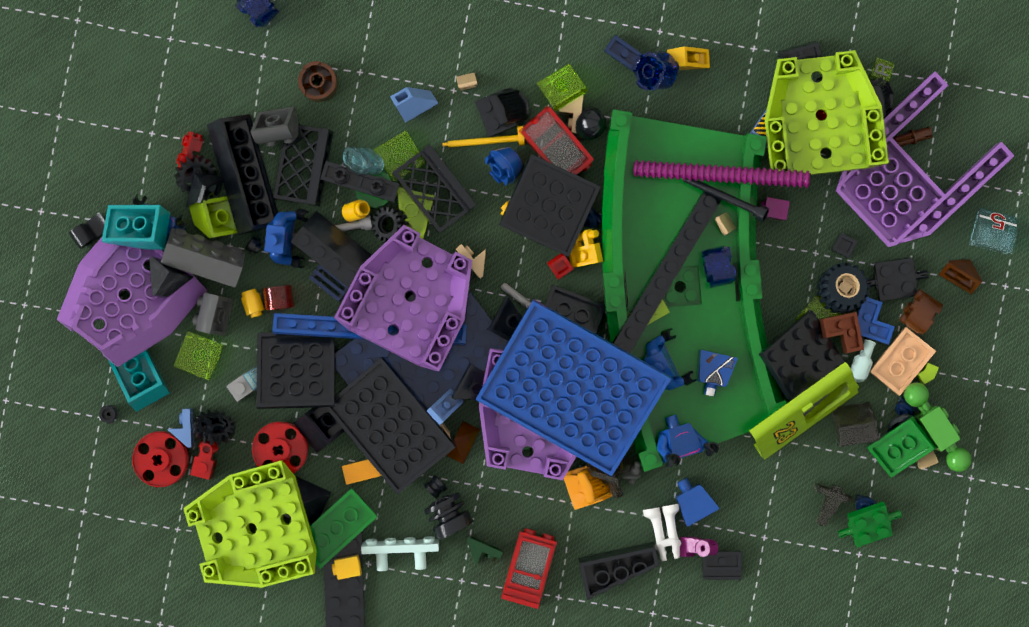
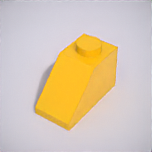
[667,47,710,70]

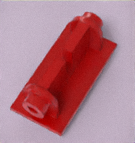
[177,132,203,167]

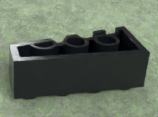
[578,542,659,601]

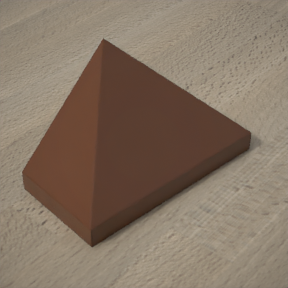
[939,259,982,294]
[446,421,480,464]

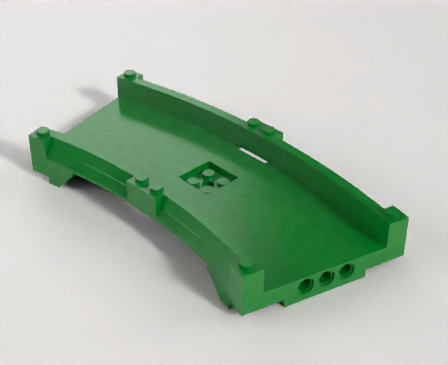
[602,109,787,472]

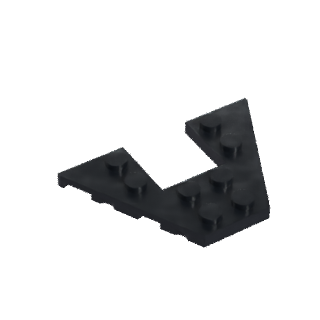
[451,296,522,400]

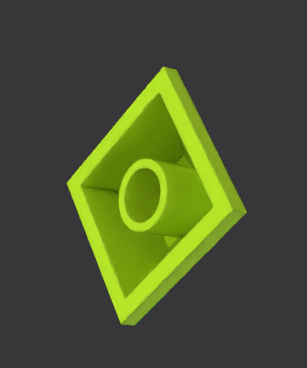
[189,196,237,238]

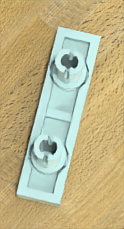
[361,536,439,571]

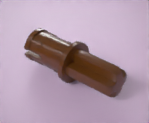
[893,126,933,146]

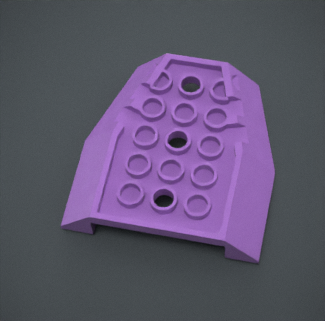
[334,225,472,372]
[57,237,207,367]
[479,348,576,480]

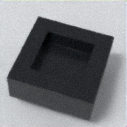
[831,233,858,259]

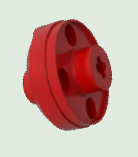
[252,421,309,474]
[132,431,189,487]

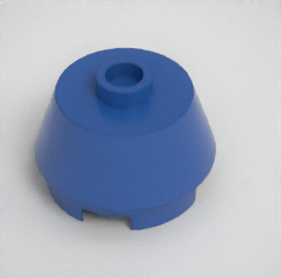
[485,147,523,186]

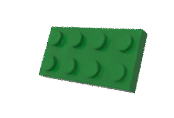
[310,488,378,569]

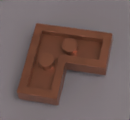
[819,312,864,354]

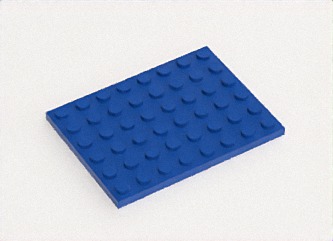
[475,299,671,476]

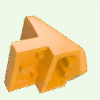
[564,464,616,510]

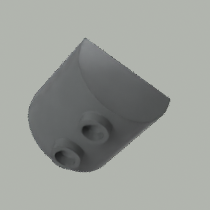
[251,106,299,146]
[193,292,234,336]

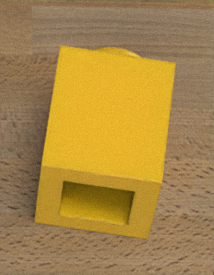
[332,554,362,580]

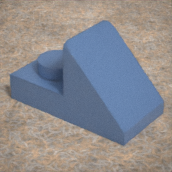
[427,388,464,425]
[168,408,195,448]

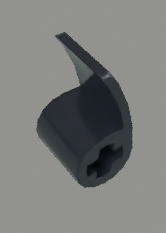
[69,212,105,249]

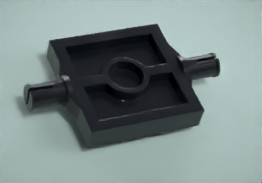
[867,257,929,301]

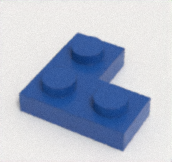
[857,297,895,345]

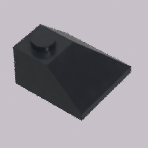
[284,476,331,526]

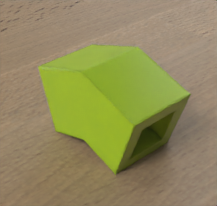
[916,363,939,384]

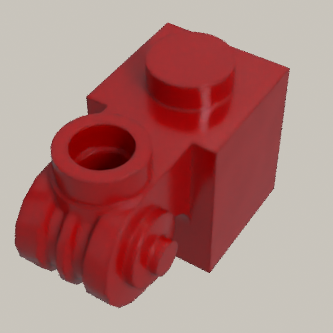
[190,441,219,480]

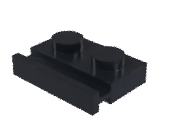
[702,551,742,580]

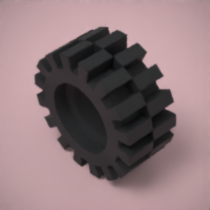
[371,207,409,242]

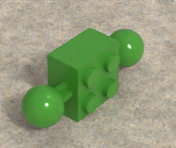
[904,382,971,472]

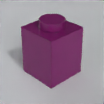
[760,197,790,221]

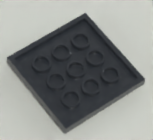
[499,154,601,257]
[759,310,844,416]
[256,332,335,409]

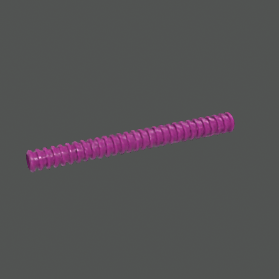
[633,160,811,188]

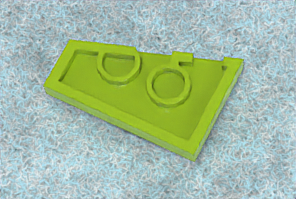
[398,187,435,239]

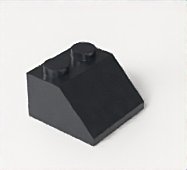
[293,407,345,453]

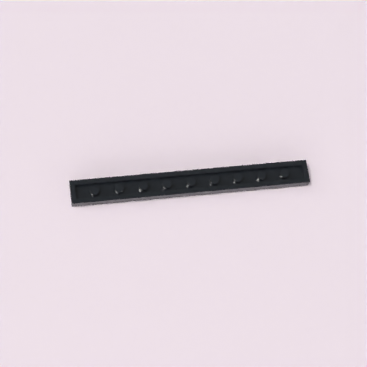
[612,191,722,353]

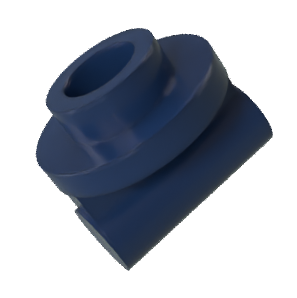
[584,207,602,228]
[895,396,918,416]
[855,494,876,510]

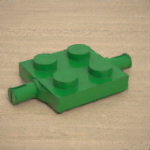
[837,501,902,548]

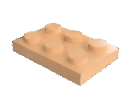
[870,327,936,396]

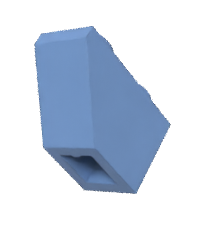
[390,87,438,123]

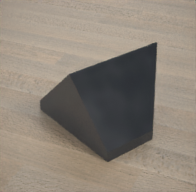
[186,173,224,207]
[149,257,193,298]

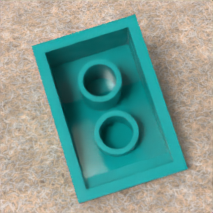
[102,205,171,250]
[108,350,170,412]

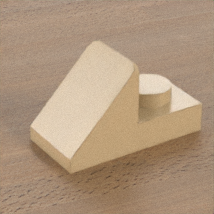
[558,95,583,135]
[456,244,486,279]

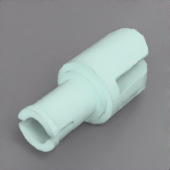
[851,339,876,383]

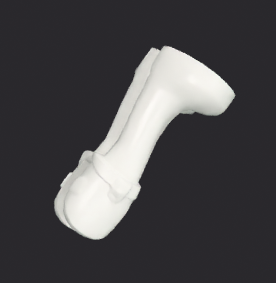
[643,504,681,561]

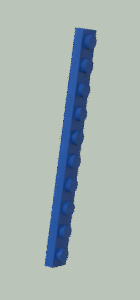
[272,313,467,345]

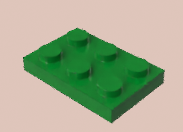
[867,416,937,478]

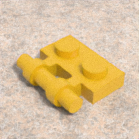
[569,229,603,268]

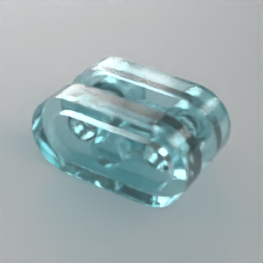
[343,147,384,174]

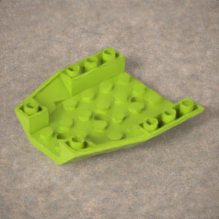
[764,50,889,175]
[183,460,317,588]

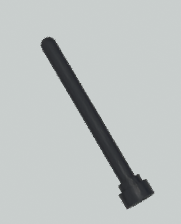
[682,179,769,222]

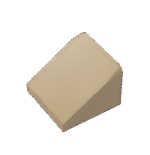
[456,73,478,91]
[715,212,736,236]
[916,451,939,469]

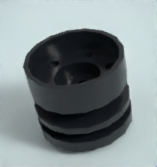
[424,492,474,540]

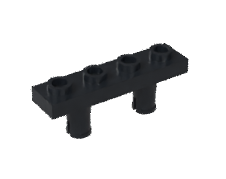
[320,161,400,202]

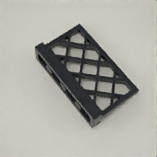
[273,125,334,207]
[392,144,476,234]

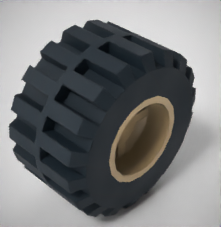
[817,262,870,314]

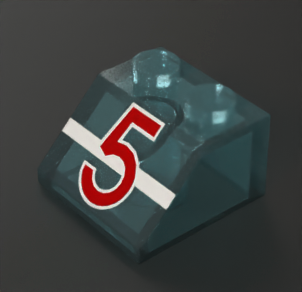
[969,208,1017,254]

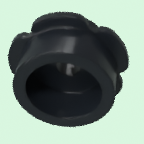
[245,236,262,254]
[100,405,119,424]

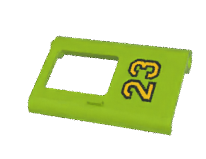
[749,362,859,460]

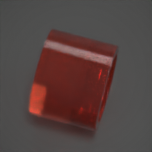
[263,285,294,311]

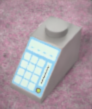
[226,366,257,402]

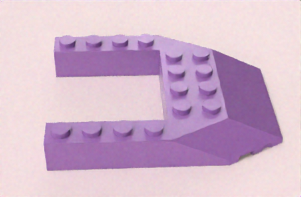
[835,71,1014,247]

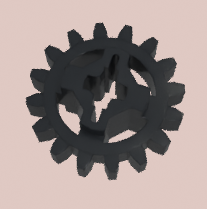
[174,154,217,195]
[193,410,236,445]

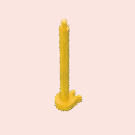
[442,126,525,147]

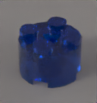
[235,0,280,28]
[633,51,679,91]
[701,246,737,288]

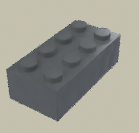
[161,228,246,287]

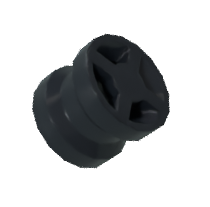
[424,475,448,499]

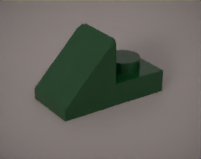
[466,535,503,565]

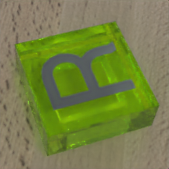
[870,58,895,82]

